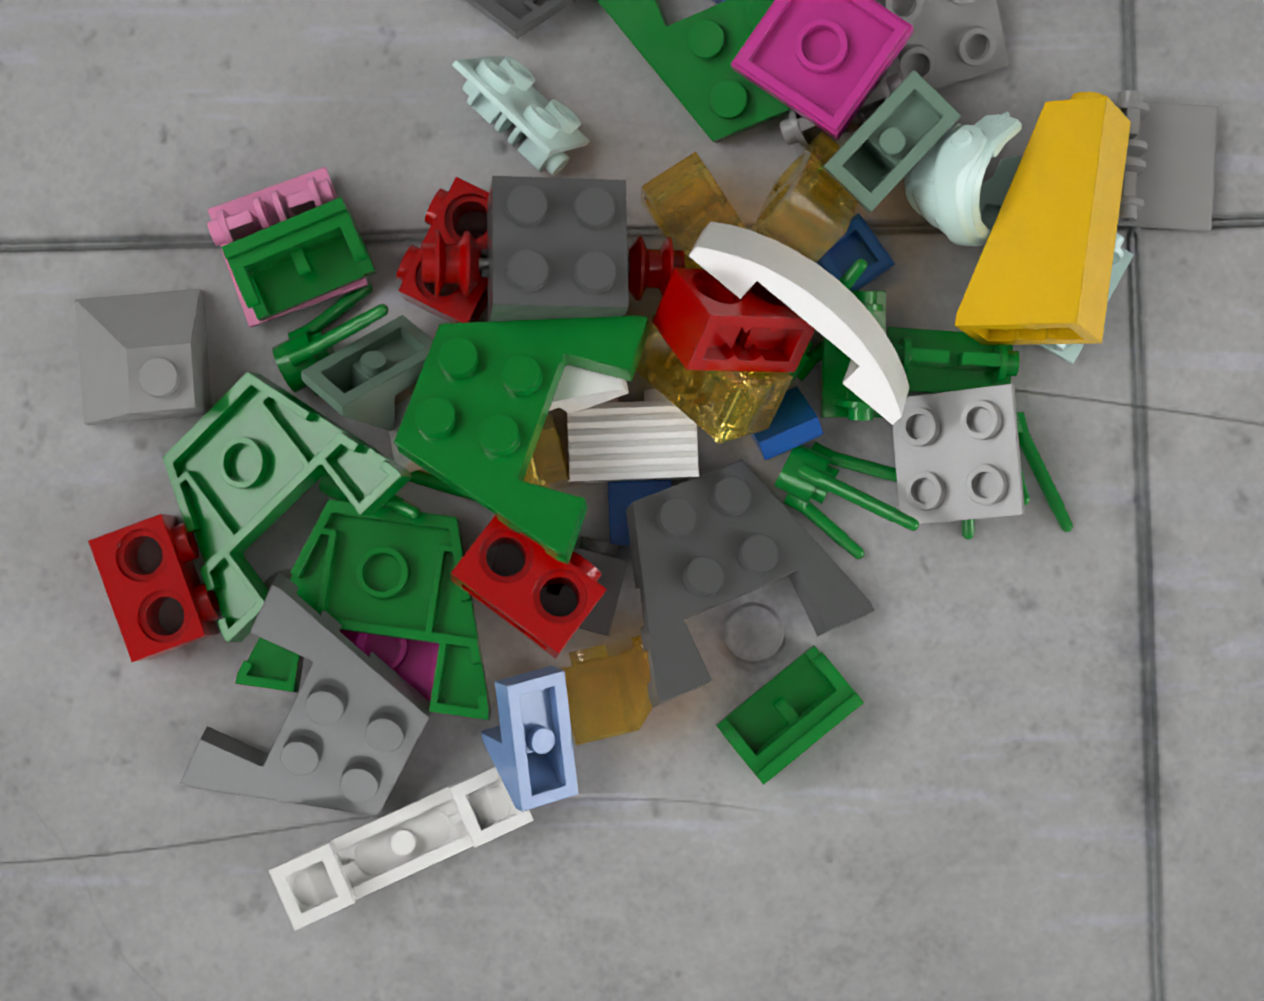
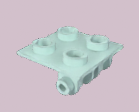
[452,56,590,176]

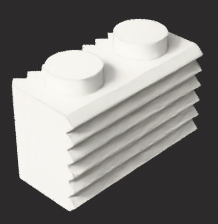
[567,388,699,484]

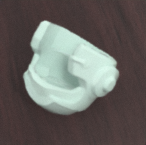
[904,112,1022,246]

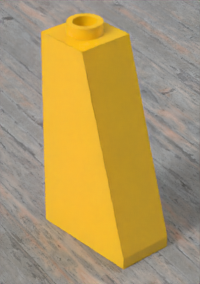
[955,92,1131,345]

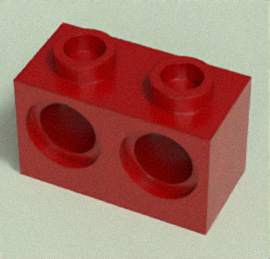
[396,177,489,323]
[652,268,815,373]
[88,514,221,663]
[451,515,607,659]

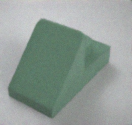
[822,70,961,213]
[301,315,433,431]

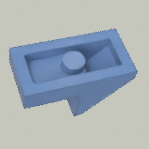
[481,666,579,812]

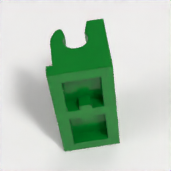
[221,197,377,321]
[715,645,864,785]

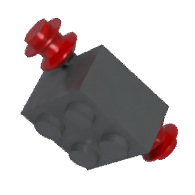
[421,176,685,322]

